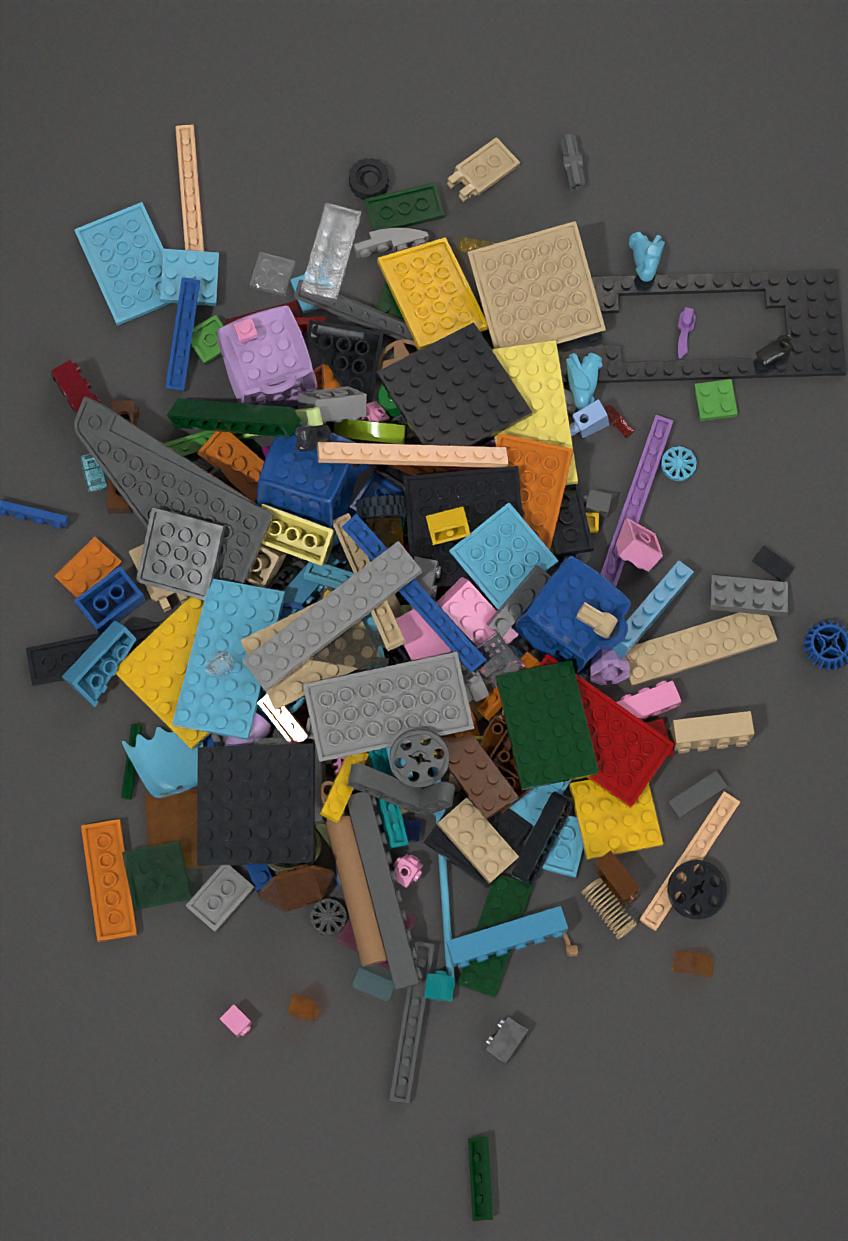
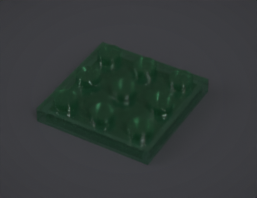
[122,840,193,910]

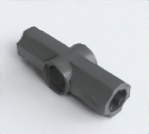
[560,134,585,191]

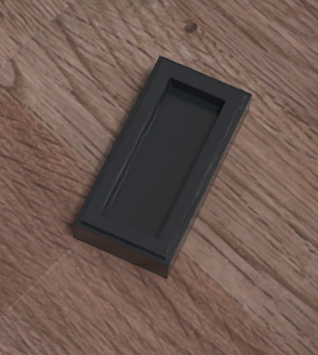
[752,545,794,582]

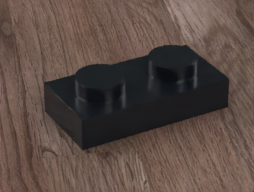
[374,464,410,492]

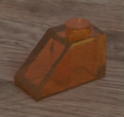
[288,994,320,1023]

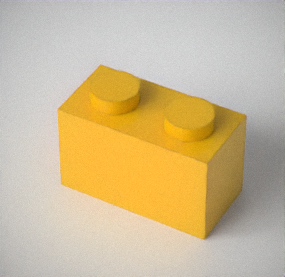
[426,507,471,545]

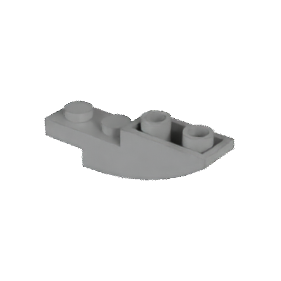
[354,228,429,258]

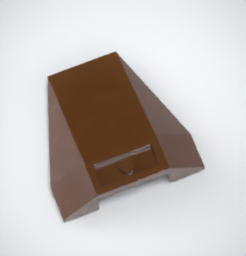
[481,716,533,813]
[258,864,335,913]

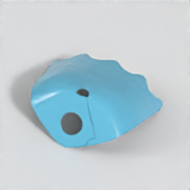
[122,727,203,798]

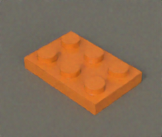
[54,537,123,598]

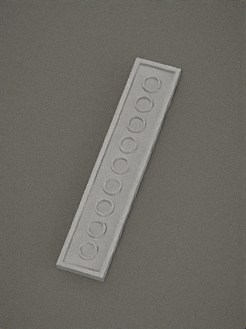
[242,541,422,692]

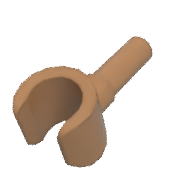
[563,932,578,957]

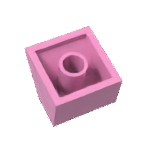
[616,518,663,572]

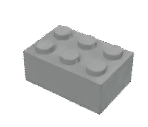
[298,386,366,424]

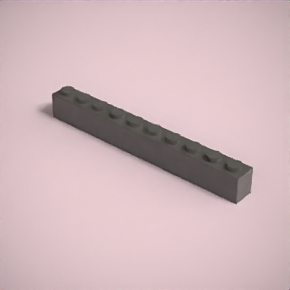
[347,792,423,990]

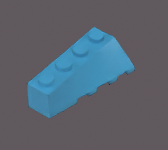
[62,621,136,707]

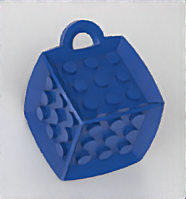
[257,424,371,535]
[514,556,631,673]

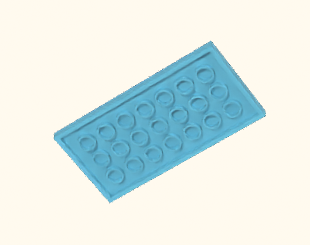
[172,579,286,740]

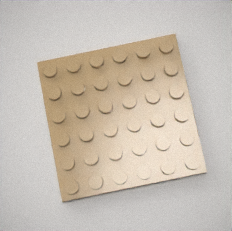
[467,221,606,349]

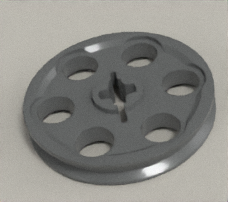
[390,728,449,787]

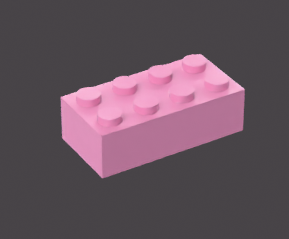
[436,577,518,658]

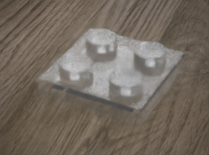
[249,252,295,297]

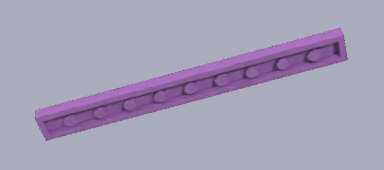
[600,415,673,587]

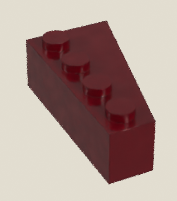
[51,360,101,413]

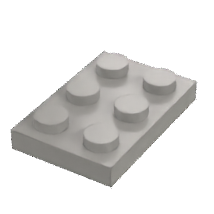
[186,865,255,932]

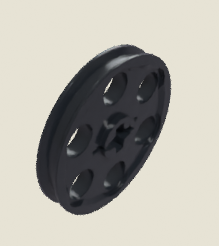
[667,860,727,920]

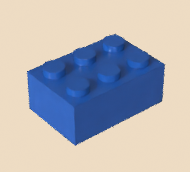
[74,566,145,634]

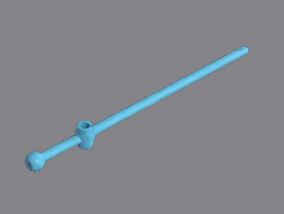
[432,766,455,988]

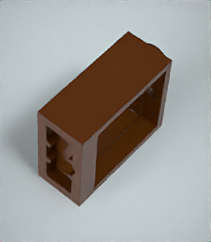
[593,850,640,906]

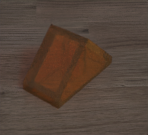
[672,952,714,978]

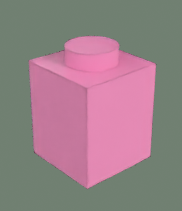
[220,1005,252,1038]

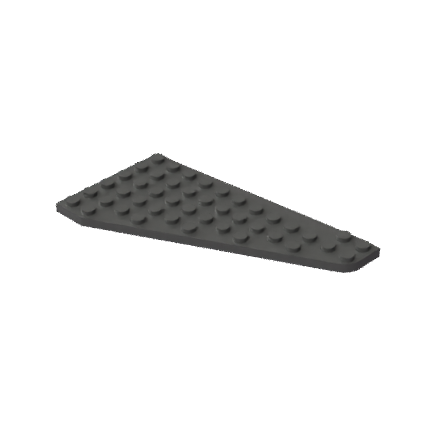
[74,397,275,584]

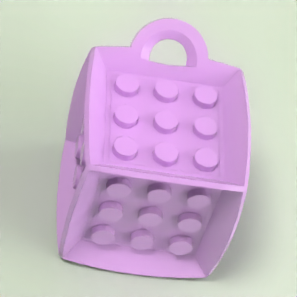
[217,306,317,407]

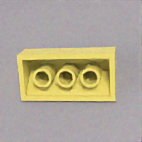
[261,504,334,566]

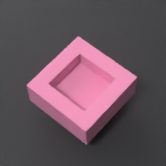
[233,318,258,343]

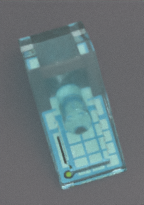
[81,453,107,491]

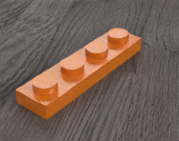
[474,652,540,721]

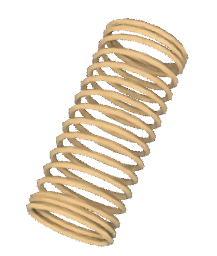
[581,878,637,939]

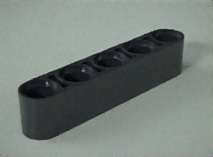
[512,791,574,885]

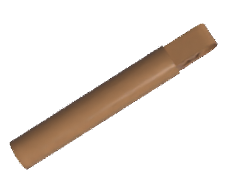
[320,781,388,967]

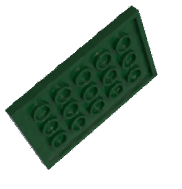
[495,660,599,790]

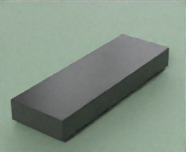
[668,771,727,819]

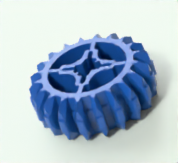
[802,619,848,671]

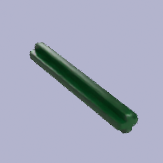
[121,724,142,800]

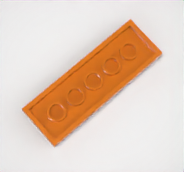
[81,819,138,942]

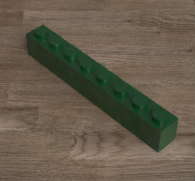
[167,398,301,438]

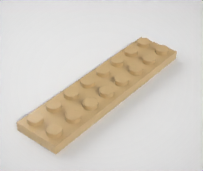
[625,613,777,687]

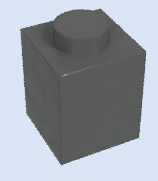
[583,490,612,518]

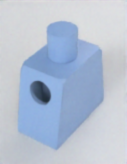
[569,400,609,438]

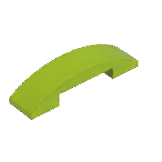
[334,419,406,444]

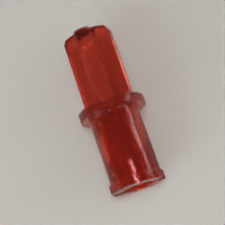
[604,405,634,438]

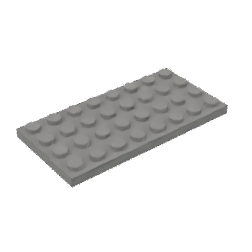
[303,652,474,762]

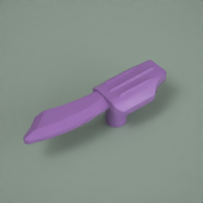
[678,307,696,359]

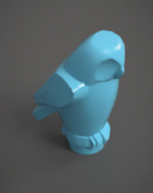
[629,232,665,282]
[566,353,602,410]

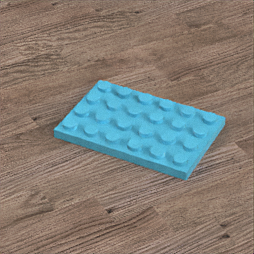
[74,202,172,326]

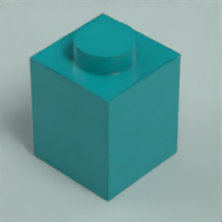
[424,971,455,1001]

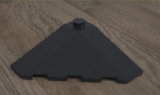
[307,320,384,404]

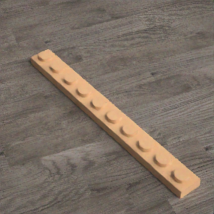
[317,442,508,468]

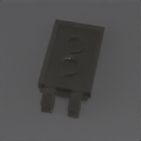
[312,627,389,670]

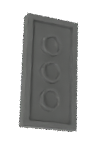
[710,575,788,617]

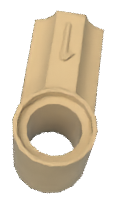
[575,603,618,638]

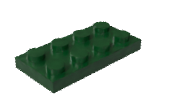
[364,182,445,231]

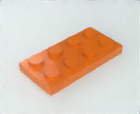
[197,431,264,502]

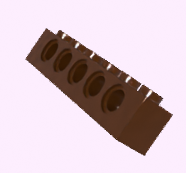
[107,400,139,514]

